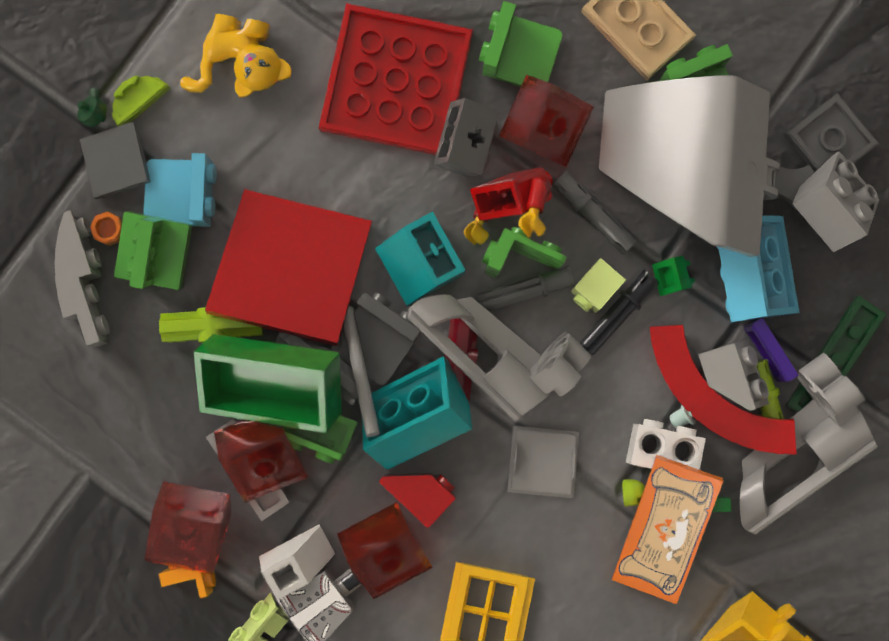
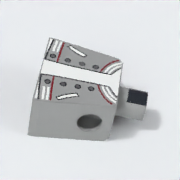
[275,568,363,641]

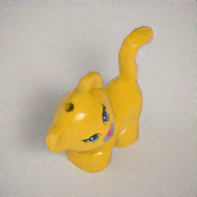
[180,14,292,98]

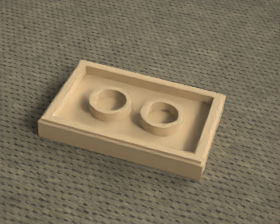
[581,0,696,81]

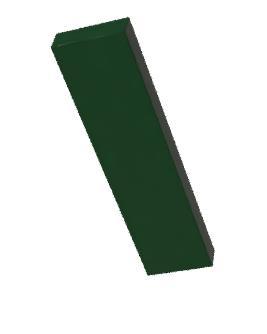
[785,296,887,413]

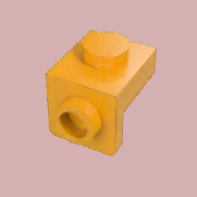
[159,557,216,598]

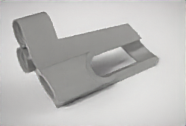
[408,295,591,421]
[740,353,878,534]

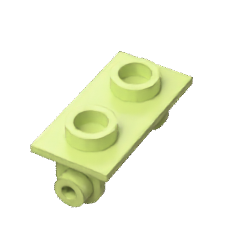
[228,593,289,641]

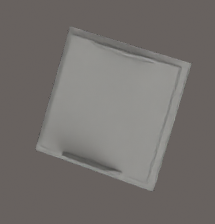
[507,425,579,498]

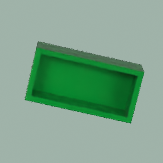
[194,334,342,433]

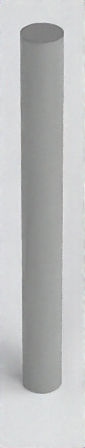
[343,306,380,437]

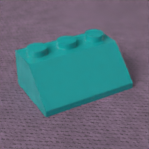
[362,356,472,470]

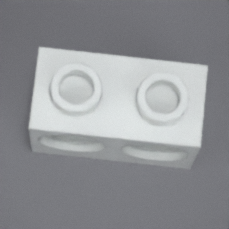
[626,419,706,470]

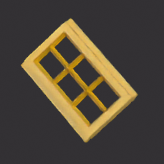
[440,562,535,641]

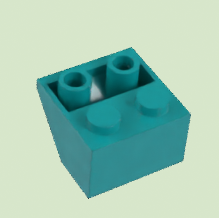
[375,211,466,306]

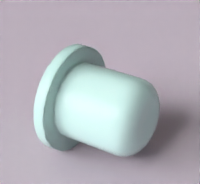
[670,405,696,428]

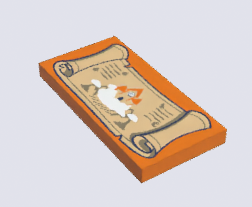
[612,455,723,604]

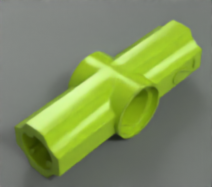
[159,307,265,343]

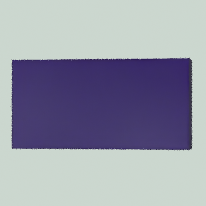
[744,318,799,382]

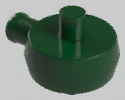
[77,88,107,127]

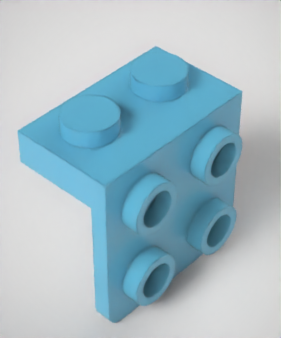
[144,153,217,227]

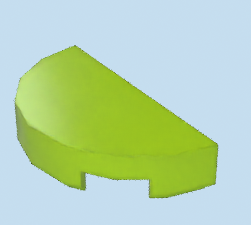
[112,76,171,126]

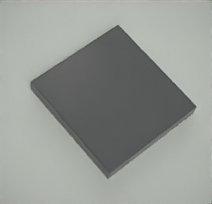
[80,122,151,200]

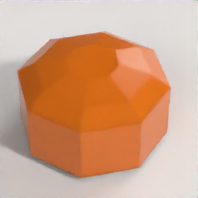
[90,211,123,246]

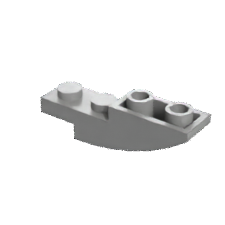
[55,210,110,347]

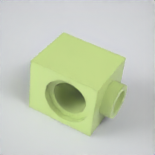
[571,258,626,313]

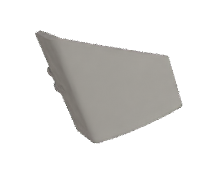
[599,75,780,257]

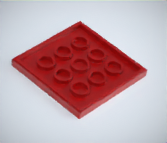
[318,3,473,155]
[205,189,372,346]

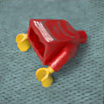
[464,167,553,245]

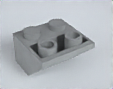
[792,152,879,252]

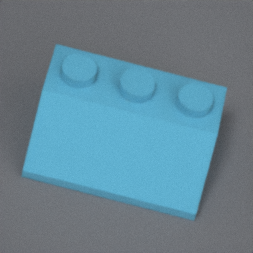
[717,215,800,322]

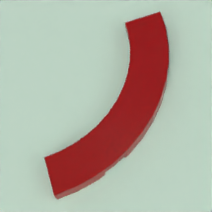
[649,324,797,455]

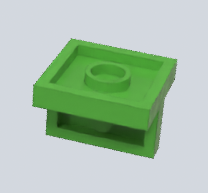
[114,211,193,290]

